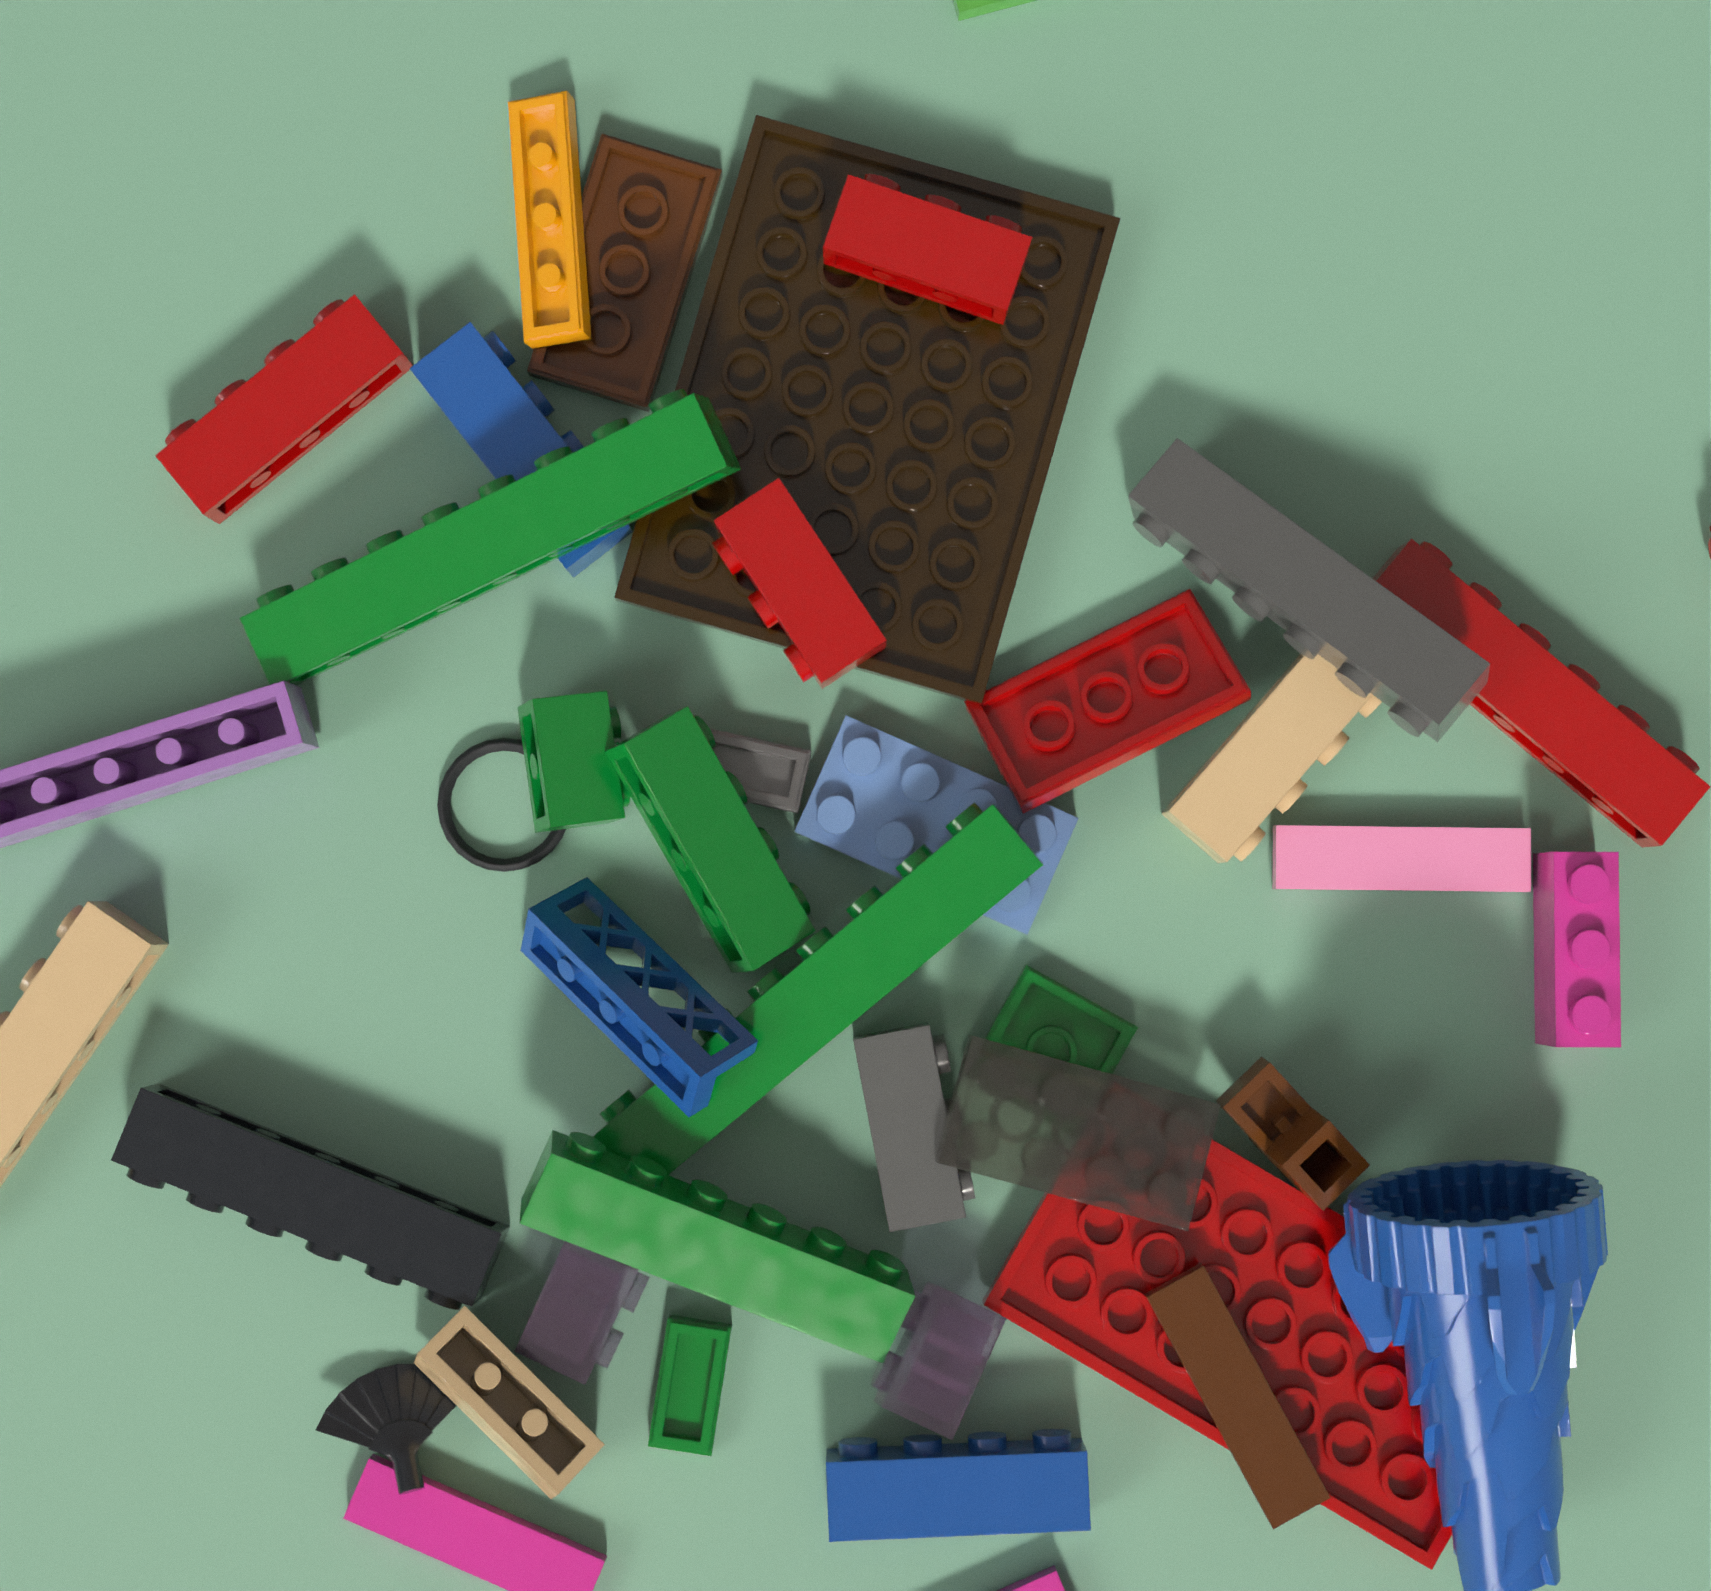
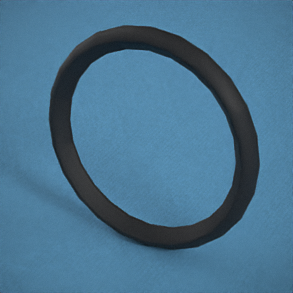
[437,738,566,872]

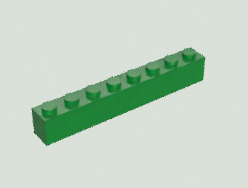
[239,389,741,686]
[592,802,1043,1175]

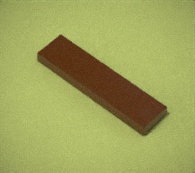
[1144,1263,1331,1529]

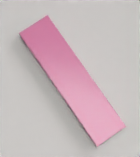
[1272,825,1531,892]

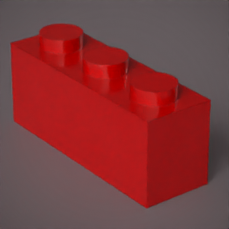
[823,174,1032,325]
[712,478,887,689]

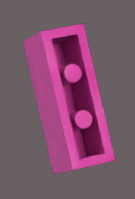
[1533,852,1621,1048]

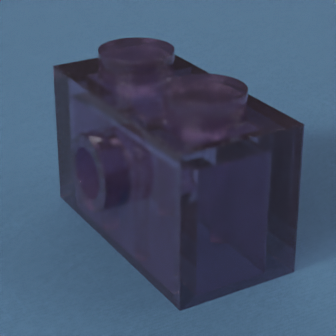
[514,1241,650,1385]
[871,1282,1006,1440]

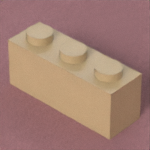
[414,1306,605,1499]

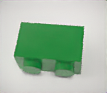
[517,691,630,833]

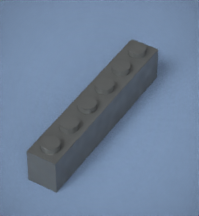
[1128,438,1490,742]

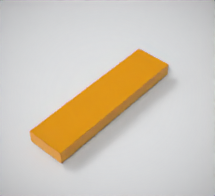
[508,90,592,349]

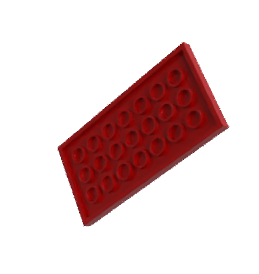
[982,1080,1452,1570]

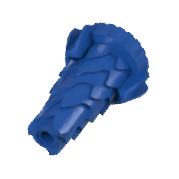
[1328,1160,1608,1591]

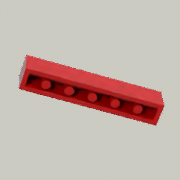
[1372,539,1711,848]

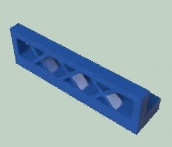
[520,877,758,1117]

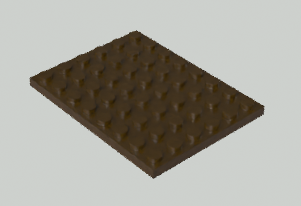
[614,115,1120,704]

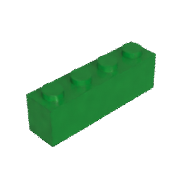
[605,706,816,973]

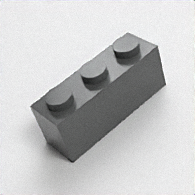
[853,1022,975,1232]

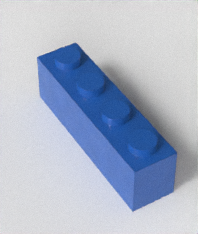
[409,322,633,578]
[826,1429,1091,1542]

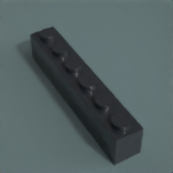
[111,1083,510,1310]

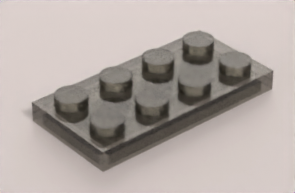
[935,1035,1221,1231]

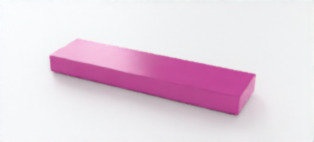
[343,1454,607,1591]

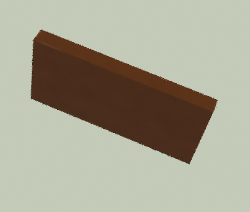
[527,134,723,412]

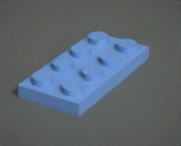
[794,715,1079,935]

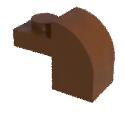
[1216,1056,1370,1211]

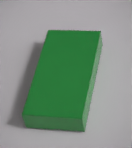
[648,1315,732,1456]

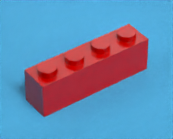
[155,294,413,524]

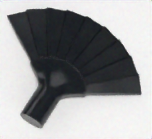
[315,1364,457,1495]

